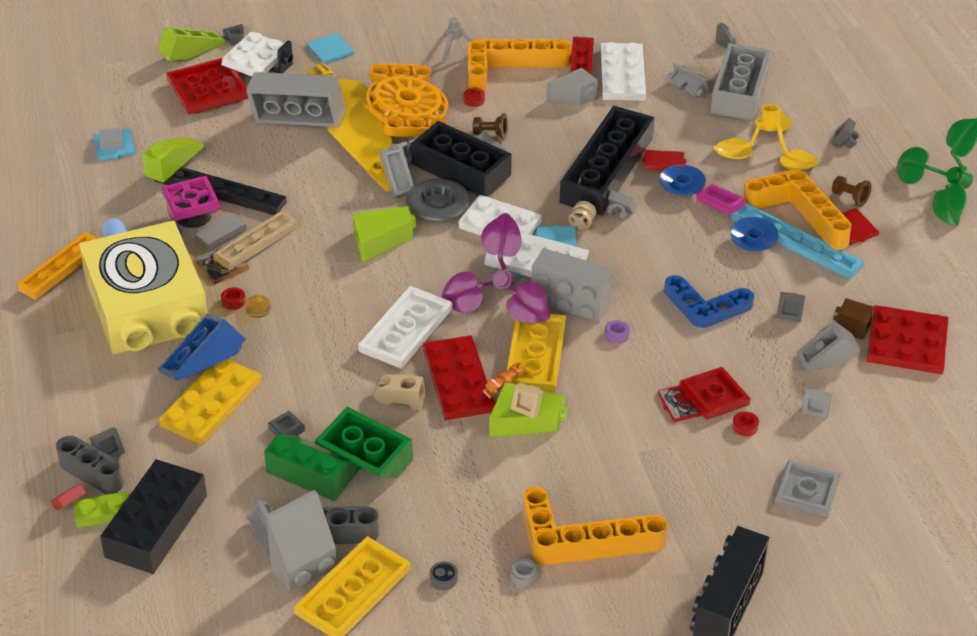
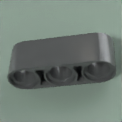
[56,436,124,494]
[322,506,379,544]

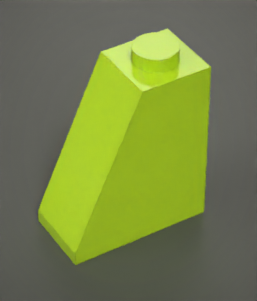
[352,206,417,262]
[489,382,568,437]

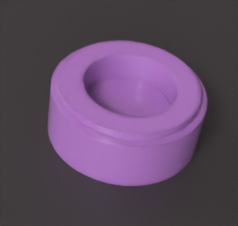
[605,320,630,344]

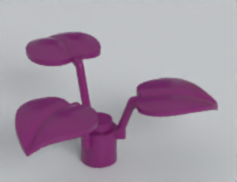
[442,213,550,323]

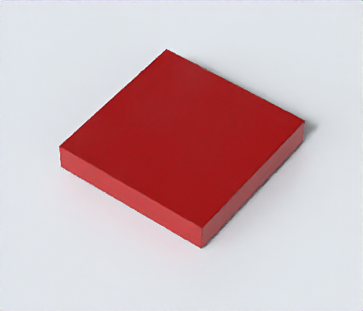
[679,367,751,420]

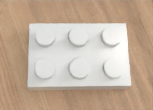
[222,32,284,76]
[459,195,542,235]

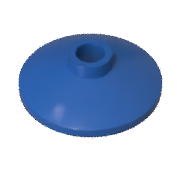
[660,164,706,195]
[731,217,778,251]

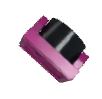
[161,176,221,228]

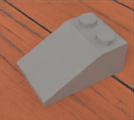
[266,490,337,592]

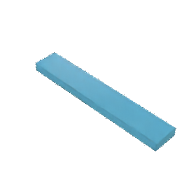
[731,203,864,279]

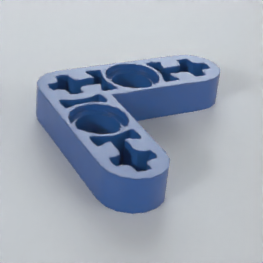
[664,275,754,328]

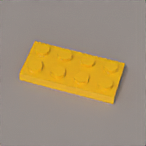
[507,314,566,393]
[158,359,262,445]
[294,536,411,636]

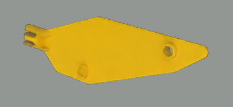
[306,62,393,192]

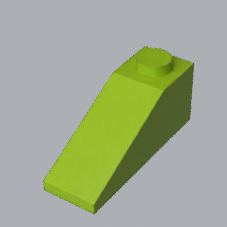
[158,27,226,62]
[142,136,204,183]

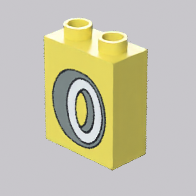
[79,220,208,355]

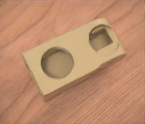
[373,374,426,411]

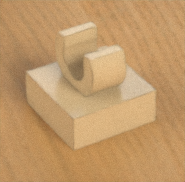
[511,383,543,418]

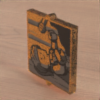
[194,243,249,284]

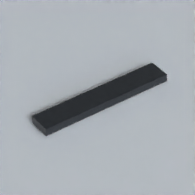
[154,167,287,215]

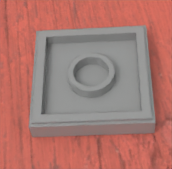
[774,460,840,518]

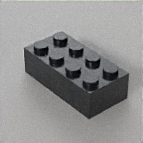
[411,121,512,197]
[100,459,207,574]
[690,525,770,636]

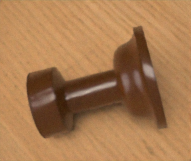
[473,113,508,140]
[832,176,872,207]

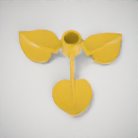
[712,104,819,170]

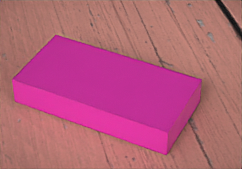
[696,184,746,216]

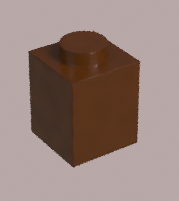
[833,298,874,340]

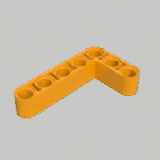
[468,39,572,91]
[743,170,851,250]
[523,486,668,565]

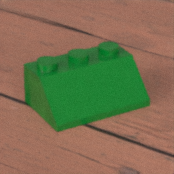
[315,406,413,478]
[264,434,361,501]

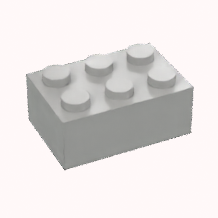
[531,248,612,323]

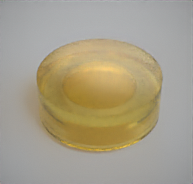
[245,295,270,318]

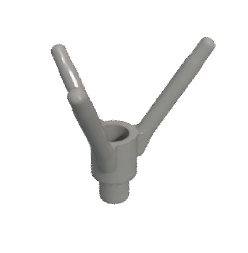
[442,17,473,62]

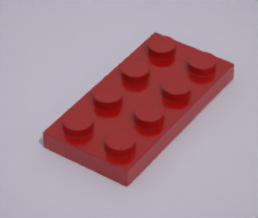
[423,335,495,421]

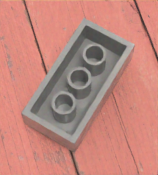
[710,43,771,121]
[246,72,346,127]

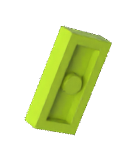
[74,491,129,528]

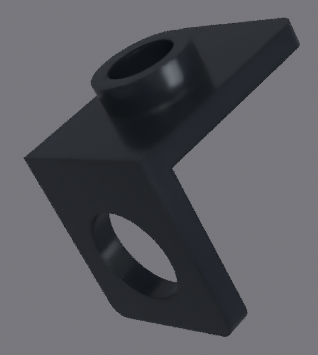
[269,40,294,73]

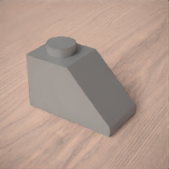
[547,68,598,105]
[797,321,861,371]

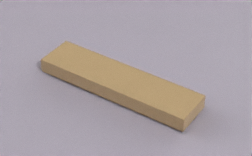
[213,211,299,270]

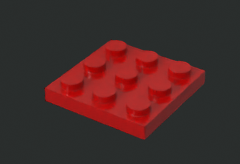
[166,58,249,115]
[867,305,949,375]

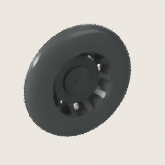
[406,179,471,221]

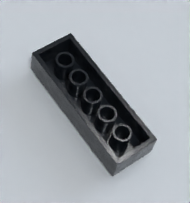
[559,105,655,216]

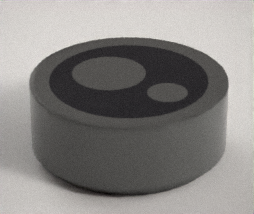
[430,562,458,590]

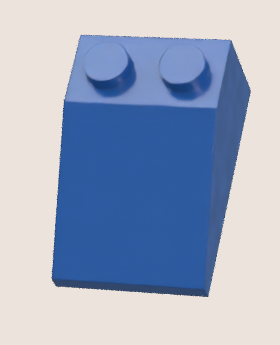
[157,313,246,381]

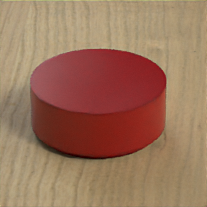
[463,88,485,107]
[221,287,246,310]
[732,411,759,437]

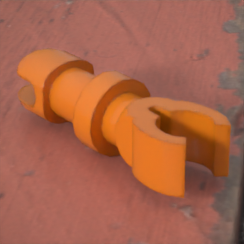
[483,362,525,398]

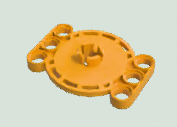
[366,63,448,137]

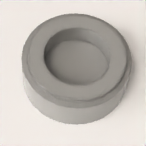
[510,558,538,587]

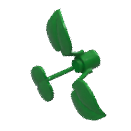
[896,118,977,226]

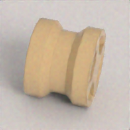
[569,201,596,231]

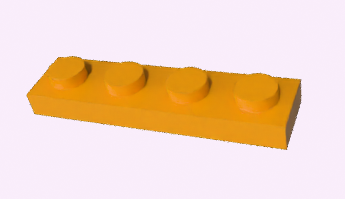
[17,232,98,300]

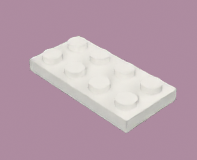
[600,42,646,101]
[484,232,589,277]
[358,286,452,369]

